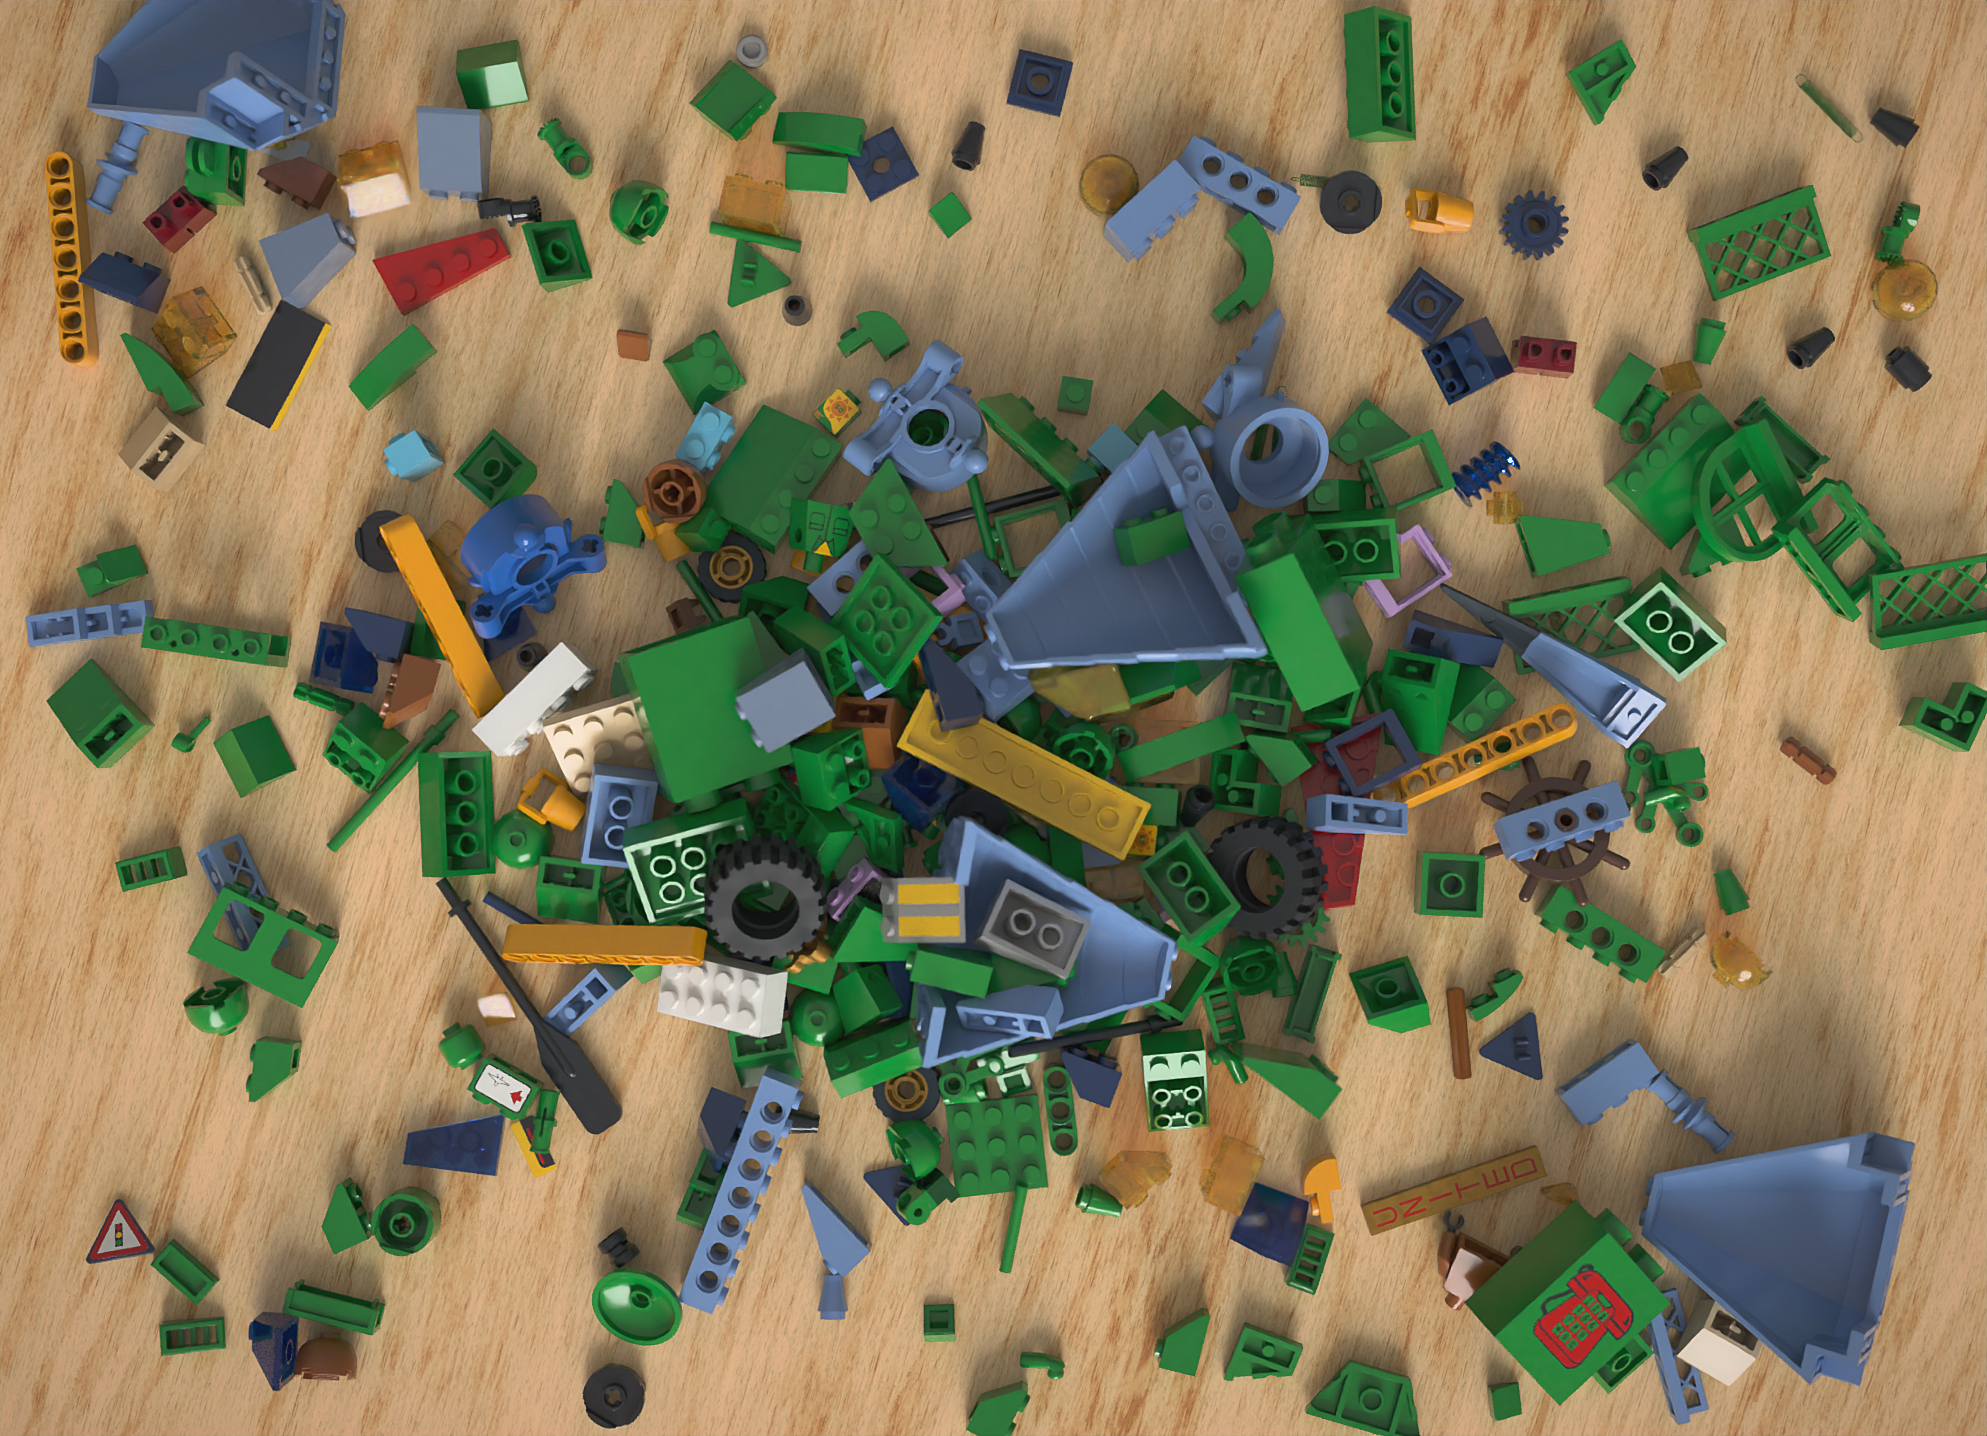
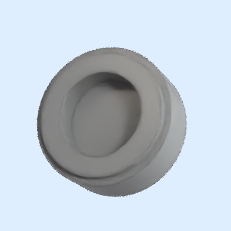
[736,35,768,68]

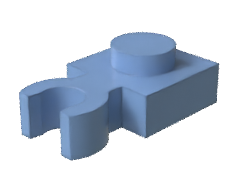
[933,612,985,650]

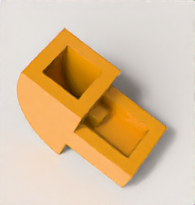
[1300,1153,1341,1224]

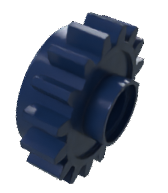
[1499,190,1569,261]

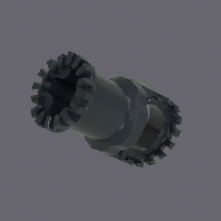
[477,195,542,227]

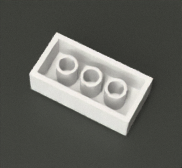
[472,642,598,757]
[657,952,788,1038]

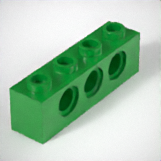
[1534,884,1666,983]

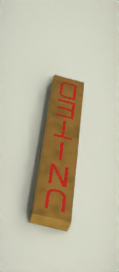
[1360,1145,1547,1236]

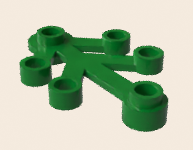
[1621,740,1709,847]
[939,1042,1015,1100]

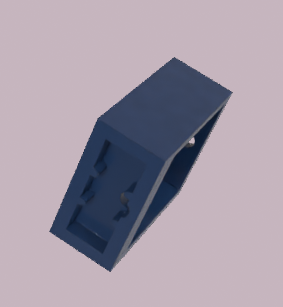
[1322,708,1422,798]

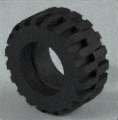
[1206,816,1329,939]
[704,834,827,960]

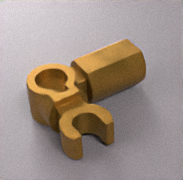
[784,911,832,974]

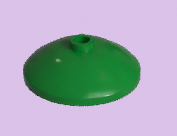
[592,1268,683,1346]

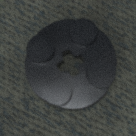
[1319,170,1382,234]
[355,510,402,573]
[943,785,1008,837]
[583,1363,646,1429]

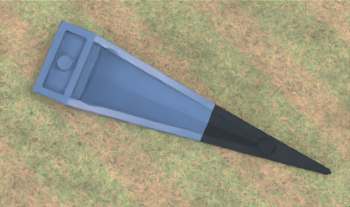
[1440,583,1667,748]

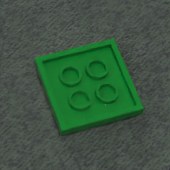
[828,553,944,688]
[945,1093,1048,1198]

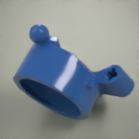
[460,494,607,638]

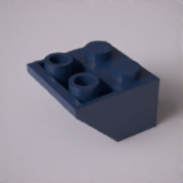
[1421,316,1515,405]
[1060,1045,1122,1109]
[697,1087,749,1173]

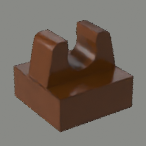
[665,597,707,634]

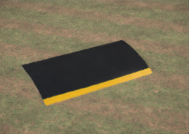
[226,300,332,432]

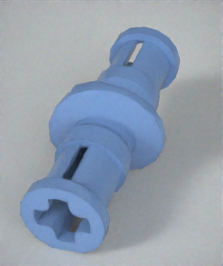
[85,120,150,215]
[1646,1068,1736,1154]

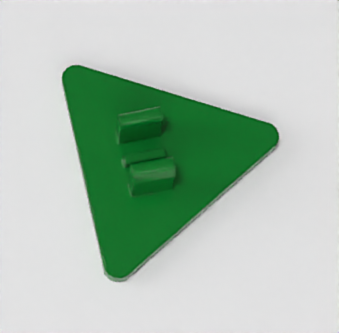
[727,240,791,307]

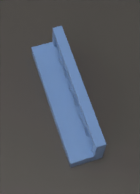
[196,833,291,952]
[1647,1288,1709,1425]

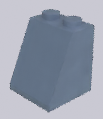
[417,106,493,202]
[259,212,357,309]
[734,647,836,753]

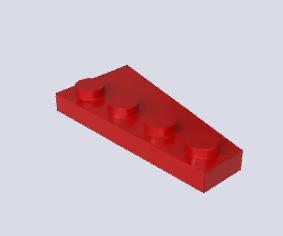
[372,228,511,316]

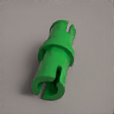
[530,1089,560,1154]

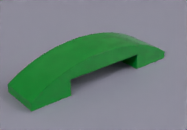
[1117,712,1246,783]

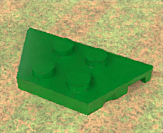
[848,458,948,569]
[1305,1359,1420,1436]

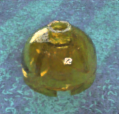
[1078,154,1140,217]
[1871,259,1939,322]
[1709,929,1774,990]

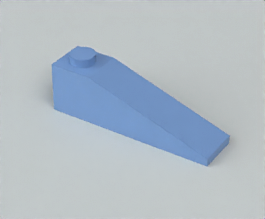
[1201,309,1286,423]

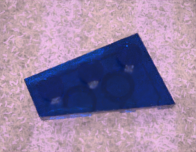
[403,1114,506,1176]

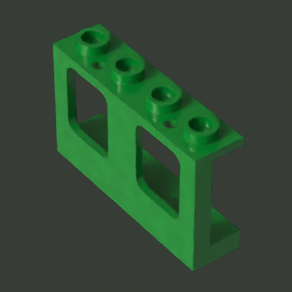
[1770,477,1905,622]
[141,616,292,668]
[187,881,339,1008]

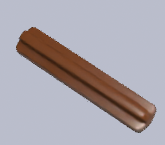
[1446,987,1472,1079]

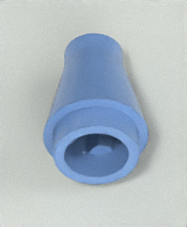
[817,1274,848,1320]

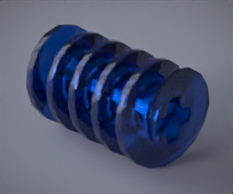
[1451,441,1521,508]

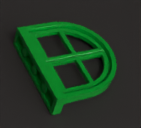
[1691,418,1819,563]

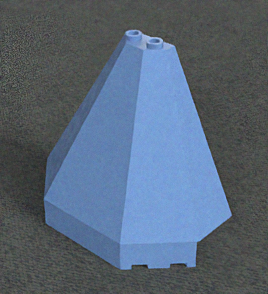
[87,0,346,151]
[1639,1131,1915,1386]

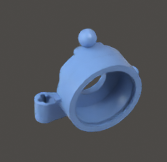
[843,339,988,492]
[1190,364,1329,512]

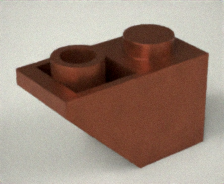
[257,156,337,210]

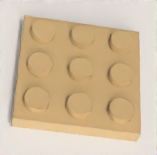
[542,694,654,796]

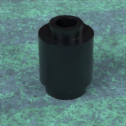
[1884,346,1932,392]

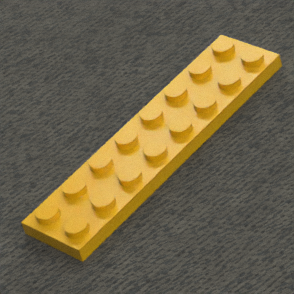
[897,689,1151,862]

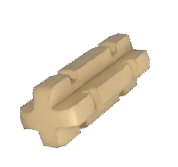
[232,255,273,315]
[1656,927,1710,979]

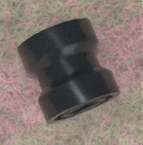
[597,1227,640,1270]

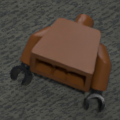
[1437,1211,1523,1311]

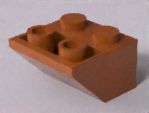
[379,654,441,730]
[832,696,908,770]

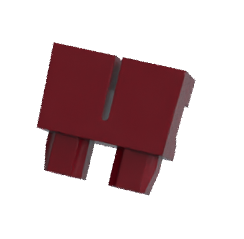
[142,185,217,254]
[1510,336,1577,378]

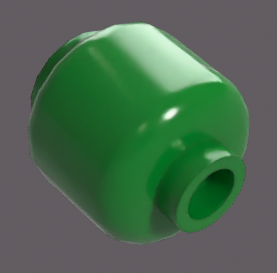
[438,1022,485,1070]

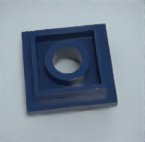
[1006,49,1074,117]
[844,126,919,203]
[1386,267,1464,345]

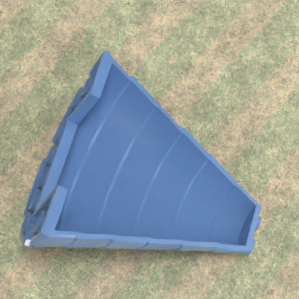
[984,430,1267,671]
[916,816,1178,1068]

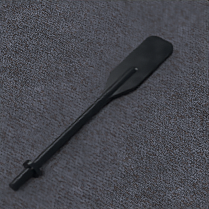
[436,877,623,1134]

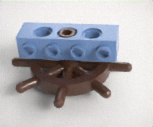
[1479,756,1631,907]

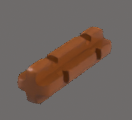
[1780,737,1837,785]

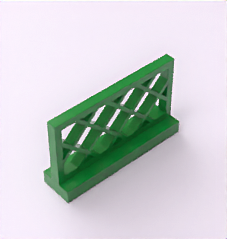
[1686,185,1831,301]
[1868,553,1987,650]
[1501,575,1640,675]

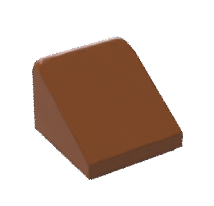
[617,329,652,362]

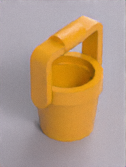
[1405,187,1474,233]
[636,501,692,562]
[517,768,586,833]

